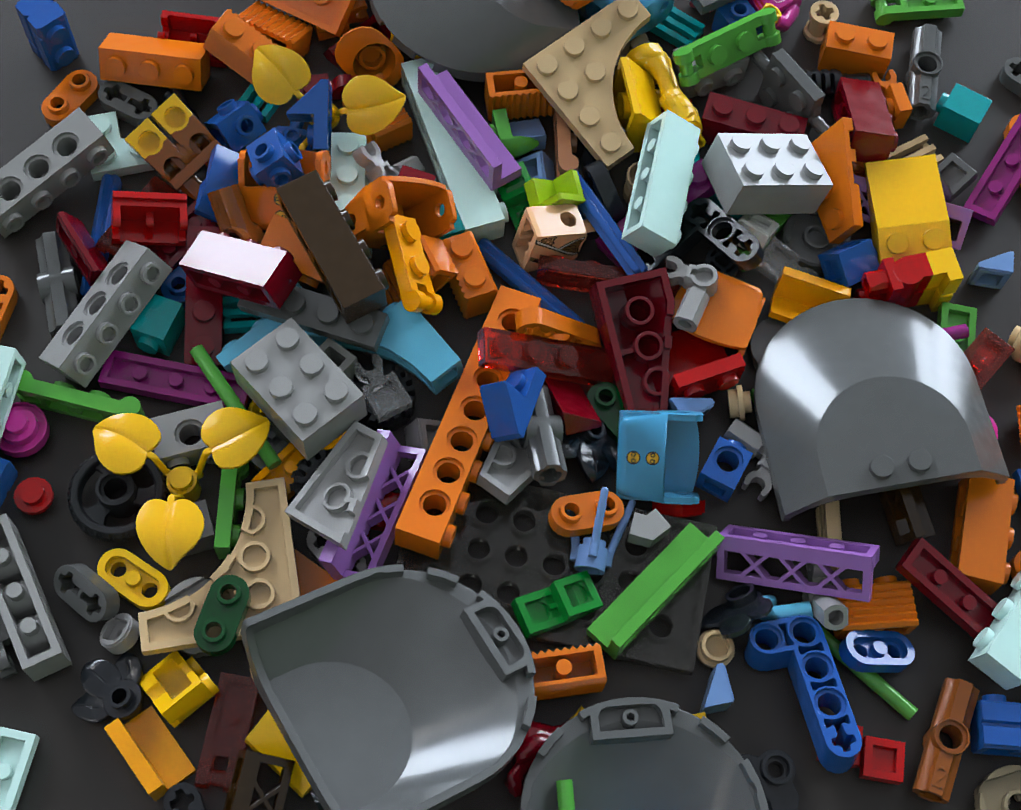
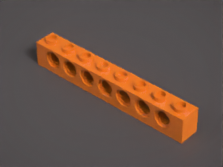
[395,285,541,560]

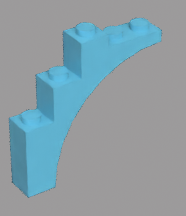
[215,282,464,395]

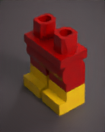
[853,247,964,312]

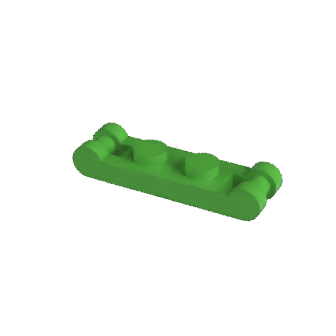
[673,7,782,87]
[16,370,146,423]

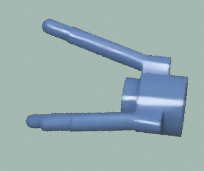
[569,487,636,575]

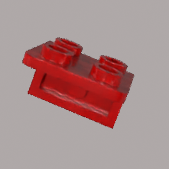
[668,330,746,399]

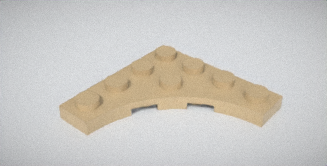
[522,0,651,170]
[138,477,301,656]

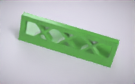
[586,522,725,660]

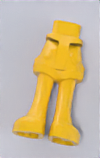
[626,42,706,149]

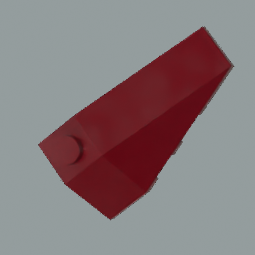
[589,267,675,411]

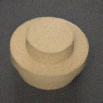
[727,384,752,421]
[695,629,735,668]

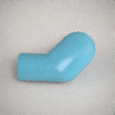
[760,595,813,621]

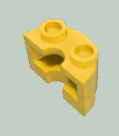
[139,651,220,728]

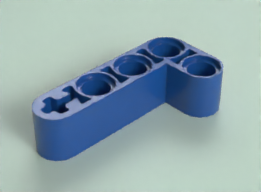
[744,615,862,773]

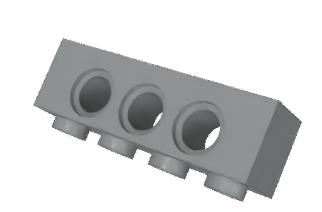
[0,107,115,238]
[39,240,173,388]
[0,513,72,682]

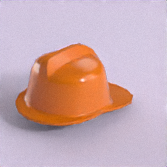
[335,26,404,86]

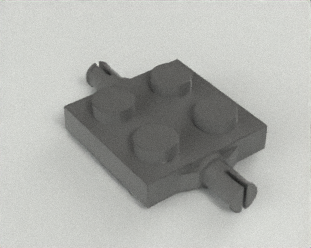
[751,48,830,136]

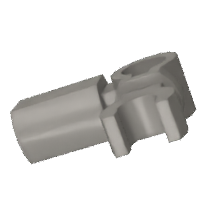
[352,140,425,183]
[666,256,718,333]
[723,418,772,501]
[802,563,849,631]

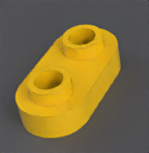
[97,548,170,611]

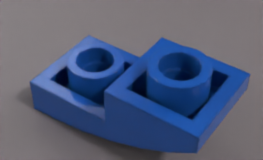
[194,144,239,223]

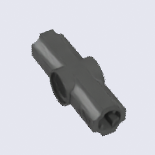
[904,24,943,121]
[35,231,81,338]
[518,384,568,486]

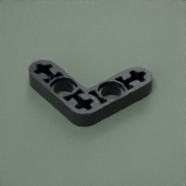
[637,198,764,271]

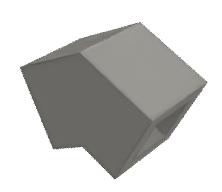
[627,508,671,548]

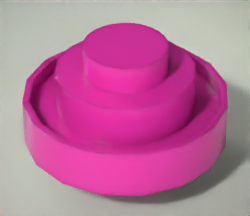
[0,402,50,458]

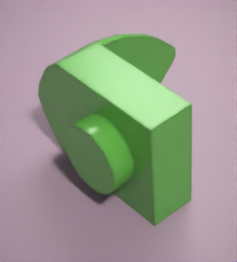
[488,108,539,159]

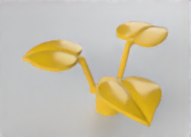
[252,45,406,150]
[92,407,271,571]

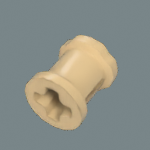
[803,0,839,44]

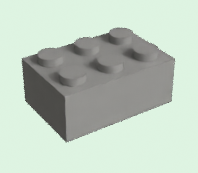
[701,133,833,215]
[230,317,367,461]

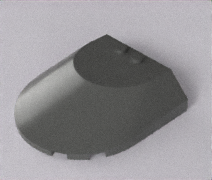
[369,0,580,82]
[754,298,1010,522]
[240,564,537,810]
[519,697,769,810]

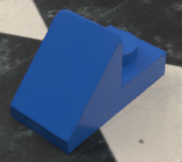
[286,79,332,156]
[480,367,546,442]

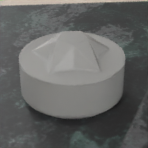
[100,613,140,655]

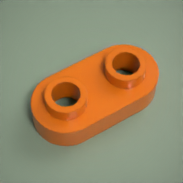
[41,70,100,127]
[548,490,624,537]

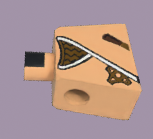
[512,204,599,272]

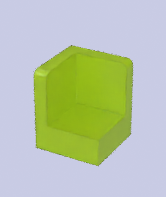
[524,170,585,207]

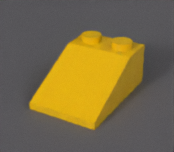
[864,154,952,265]

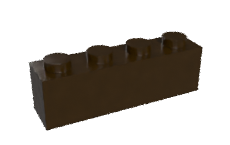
[276,170,389,324]

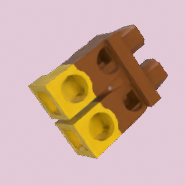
[124,93,222,201]

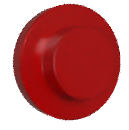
[14,477,54,515]

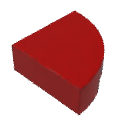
[652,499,705,518]

